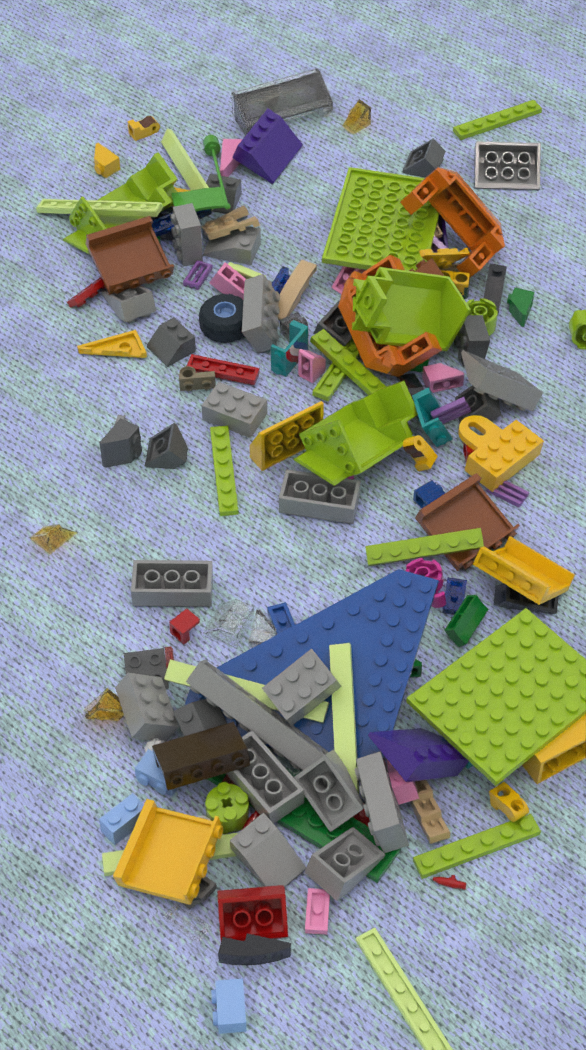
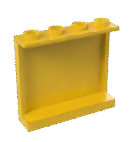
[473,536,575,605]
[113,799,223,905]

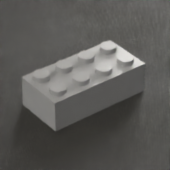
[242,274,280,353]
[279,469,361,524]
[131,560,213,607]
[225,731,304,824]
[355,751,409,853]

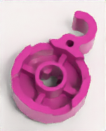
[405,558,446,608]

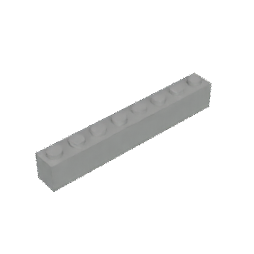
[186,660,329,770]

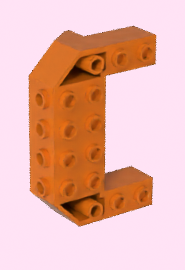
[400,167,505,277]
[338,255,442,377]

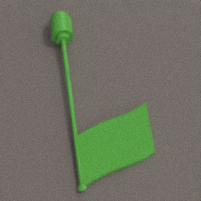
[171,135,230,211]

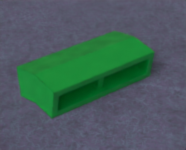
[445,595,489,647]

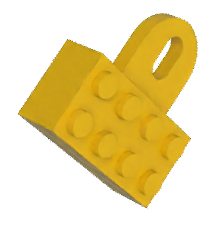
[458,415,544,492]

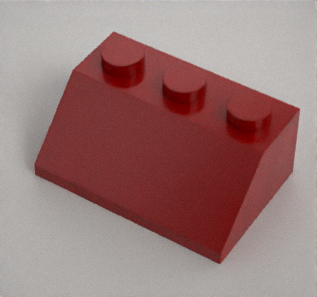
[217,885,288,941]

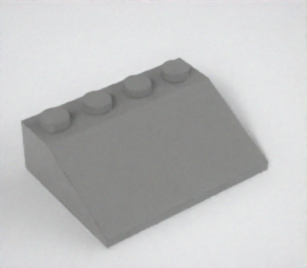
[474,141,541,190]
[461,350,543,412]

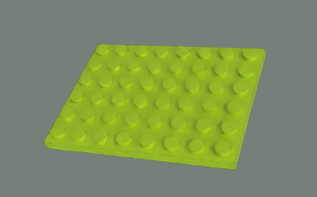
[322,167,440,271]
[406,608,586,786]

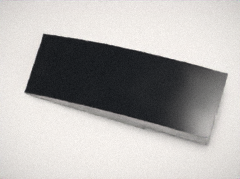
[218,933,291,966]

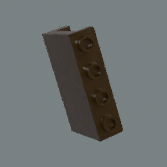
[152,722,250,790]

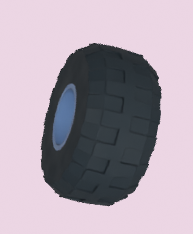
[199,294,244,343]

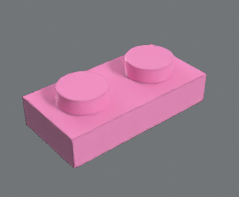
[305,888,330,935]

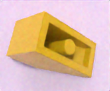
[94,143,120,178]

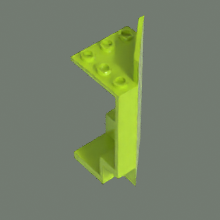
[63,152,178,254]
[352,267,471,351]
[293,381,418,486]

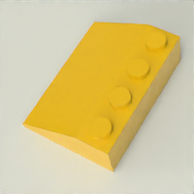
[249,401,324,471]

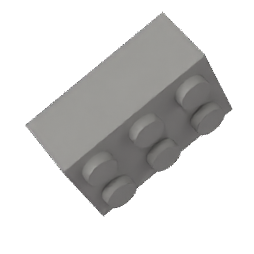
[171,203,203,267]
[202,382,267,438]
[262,649,342,726]
[115,673,179,742]

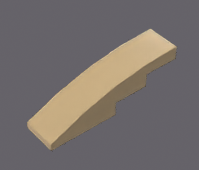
[278,260,317,322]
[410,780,450,844]

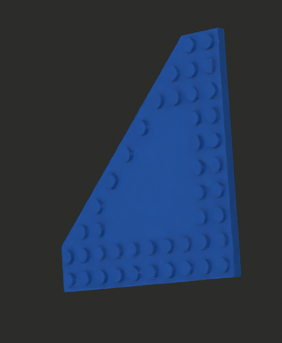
[184,569,439,760]

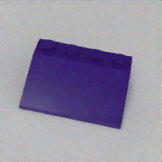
[232,108,303,184]
[368,728,469,782]

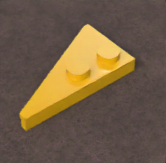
[419,248,470,269]
[77,330,147,358]

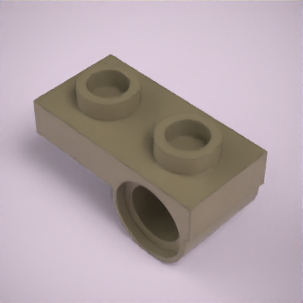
[179,366,216,391]

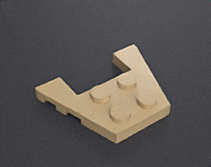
[201,206,260,240]

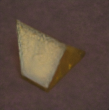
[342,99,371,134]
[30,524,77,554]
[84,688,124,721]

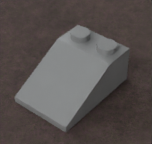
[203,226,261,265]
[101,285,156,322]
[294,750,364,832]
[230,813,306,888]
[304,827,385,901]

